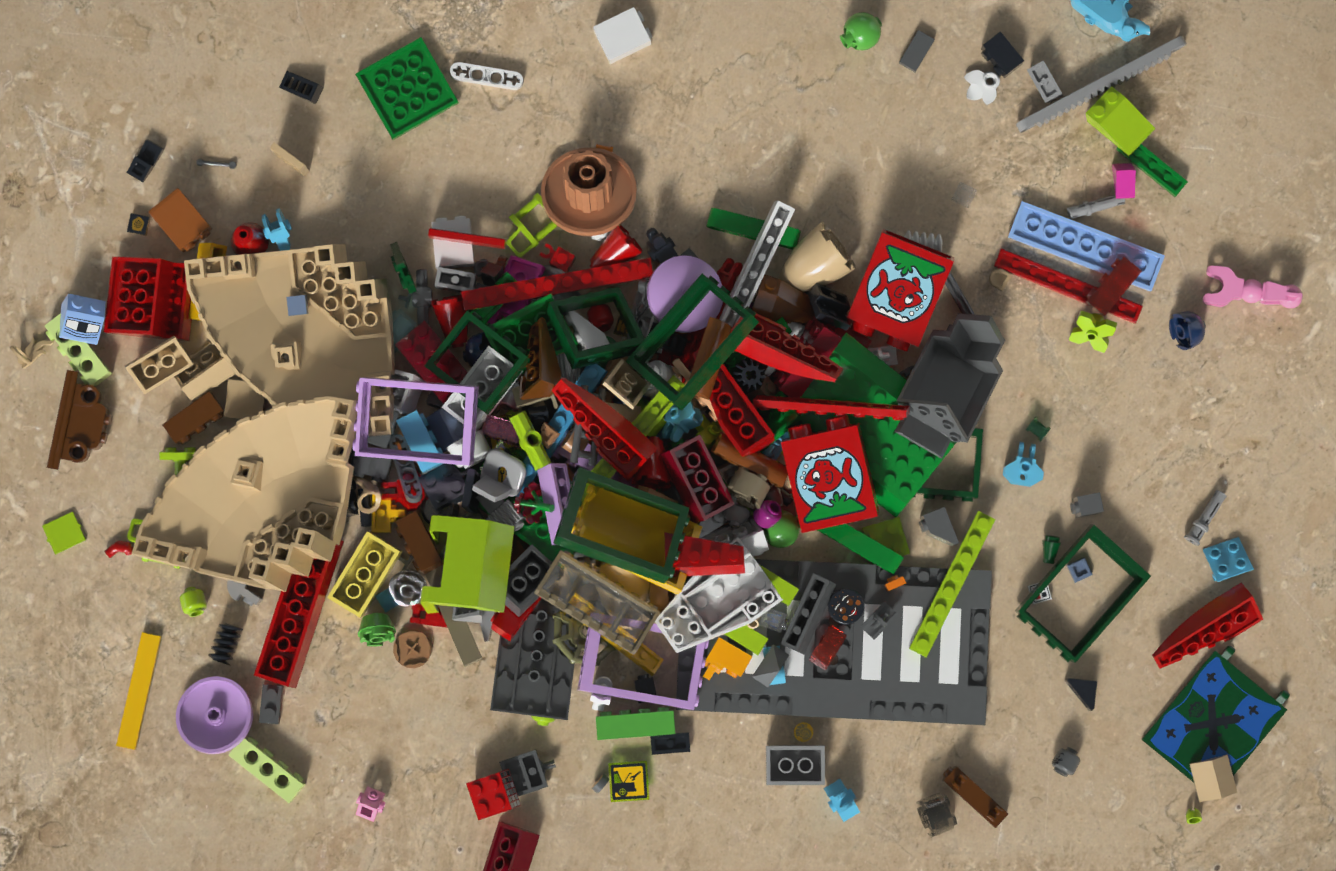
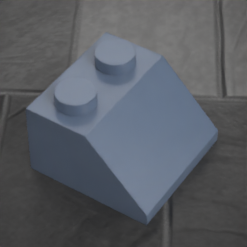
[426,408,464,453]

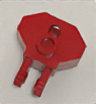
[381,471,425,511]

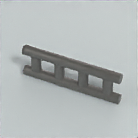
[570,385,607,466]

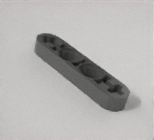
[389,435,422,503]

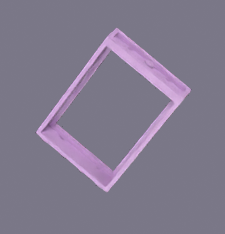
[353,377,479,466]
[577,613,709,710]

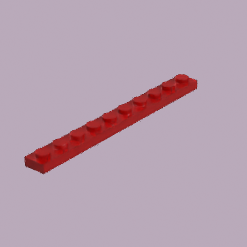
[461,258,653,311]

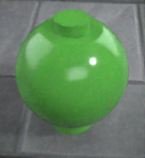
[840,12,882,51]
[761,510,801,548]

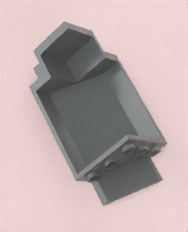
[894,313,1005,459]

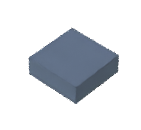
[286,295,309,316]
[1066,557,1093,583]

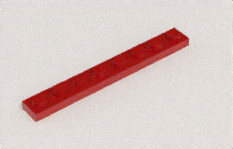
[753,395,910,420]

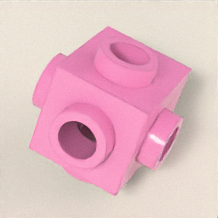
[356,786,386,822]

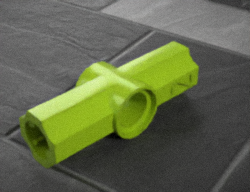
[509,411,551,471]

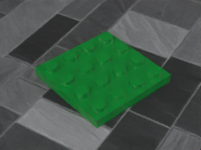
[355,37,459,140]

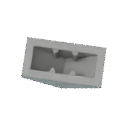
[452,607,483,623]

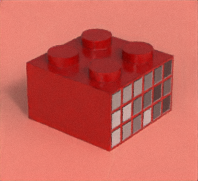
[466,769,521,820]

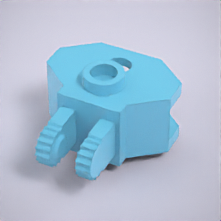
[262,208,292,251]
[661,401,703,443]
[1003,442,1044,487]
[823,778,860,822]

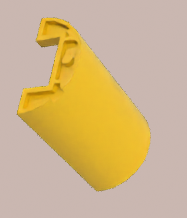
[571,484,702,594]

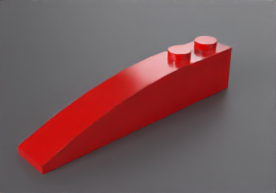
[730,313,843,382]
[692,349,775,457]
[552,377,658,481]
[1152,582,1263,669]

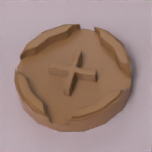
[393,630,432,668]

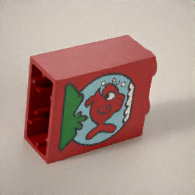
[847,229,954,351]
[781,415,880,533]

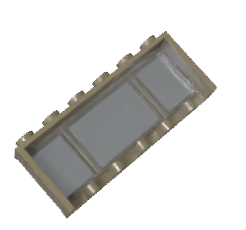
[534,550,660,655]

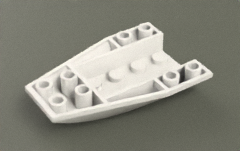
[655,537,783,653]

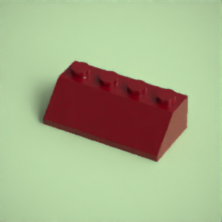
[483,821,540,871]

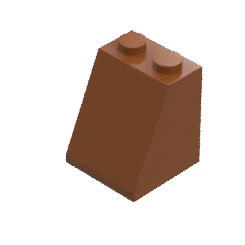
[148,188,212,252]

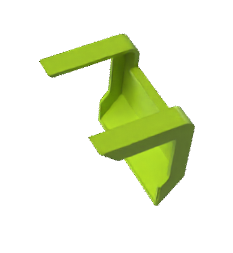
[420,515,514,614]

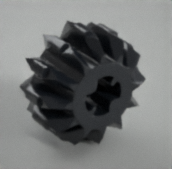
[732,358,766,391]

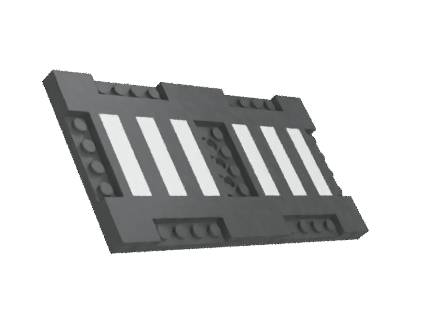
[676,559,992,725]

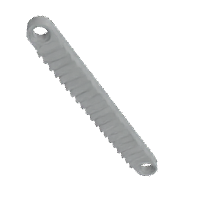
[1016,36,1187,133]

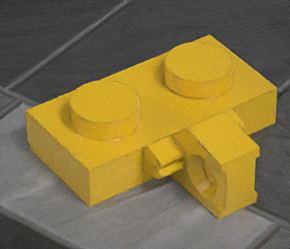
[371,494,407,533]

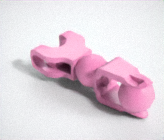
[1202,266,1303,308]

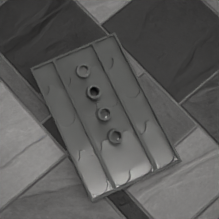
[490,598,575,720]

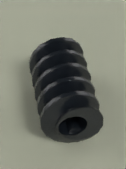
[208,623,243,665]

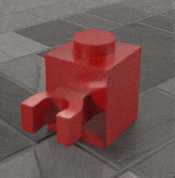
[539,243,576,273]

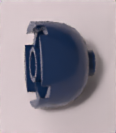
[1169,311,1206,350]
[463,332,492,367]

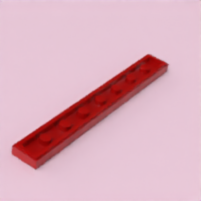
[994,248,1143,324]

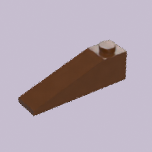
[751,274,827,324]
[520,317,561,400]

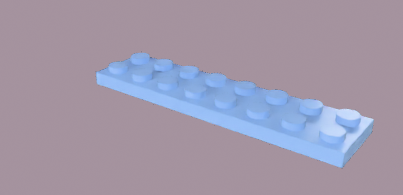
[1008,201,1165,292]

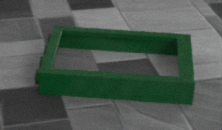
[626,273,759,410]
[553,467,690,584]
[1015,524,1151,663]

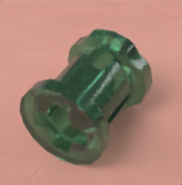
[1025,417,1051,442]

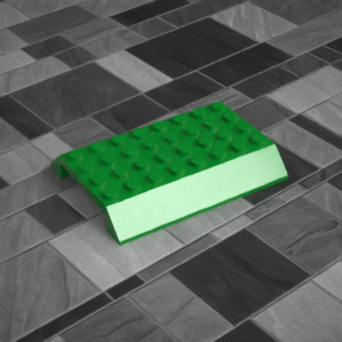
[794,332,957,517]

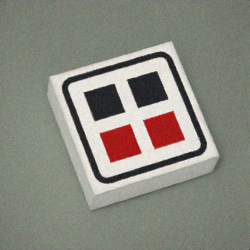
[1027,583,1052,604]

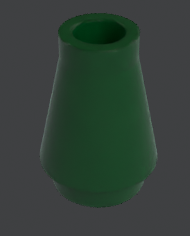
[1042,535,1061,564]

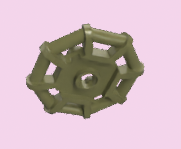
[552,600,616,667]

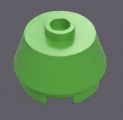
[358,613,396,647]

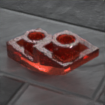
[809,625,847,670]

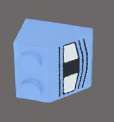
[59,293,106,345]

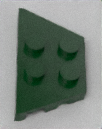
[390,242,417,294]

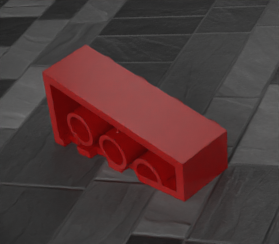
[664,532,745,577]

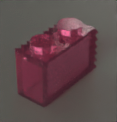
[482,414,521,449]

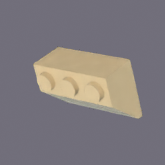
[125,336,194,395]
[174,341,235,402]

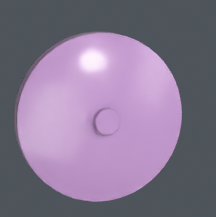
[647,256,723,333]
[176,676,253,754]

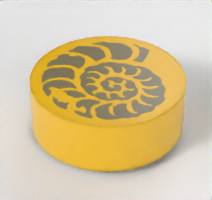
[794,722,813,742]

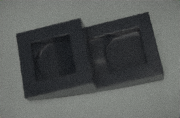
[126,139,164,182]

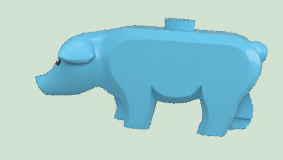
[1070,0,1150,42]

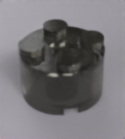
[916,793,957,838]

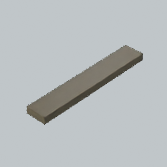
[425,565,483,667]

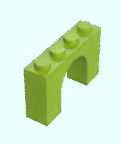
[724,565,799,656]

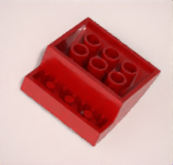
[104,257,192,341]

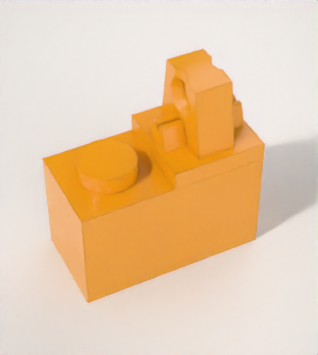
[703,637,752,681]

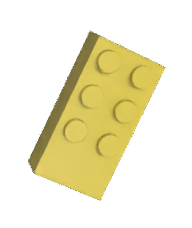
[327,531,403,618]

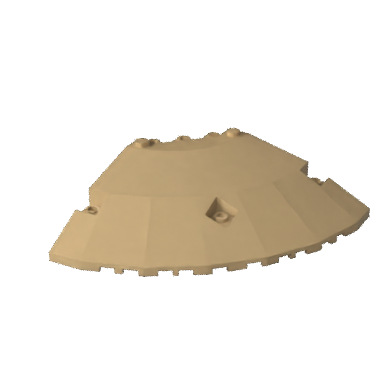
[184,244,395,437]
[132,396,357,592]

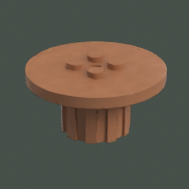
[541,147,637,236]

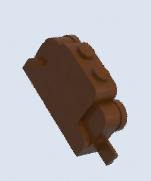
[46,370,112,470]

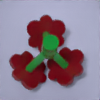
[514,482,555,524]

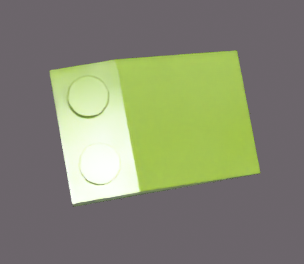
[1086,86,1155,156]

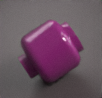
[753,500,782,529]

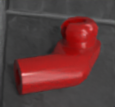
[104,541,133,558]

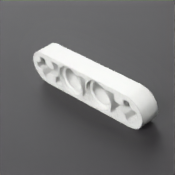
[450,62,523,90]

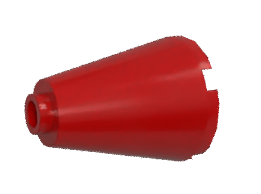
[231,222,269,255]
[589,225,643,268]
[431,295,469,348]
[632,436,671,492]

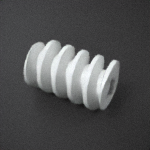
[904,230,942,252]

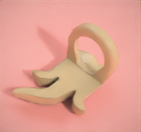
[10,337,54,369]
[354,477,382,514]

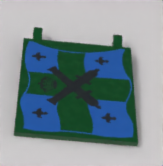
[1142,646,1290,783]

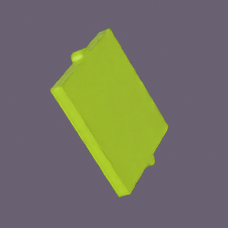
[42,511,86,555]

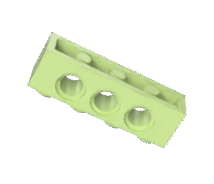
[45,313,112,387]
[229,736,306,803]

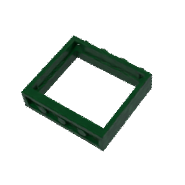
[546,287,645,369]
[424,311,530,415]
[913,428,983,502]

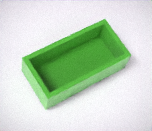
[596,707,675,740]

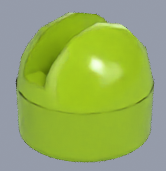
[1186,808,1202,824]

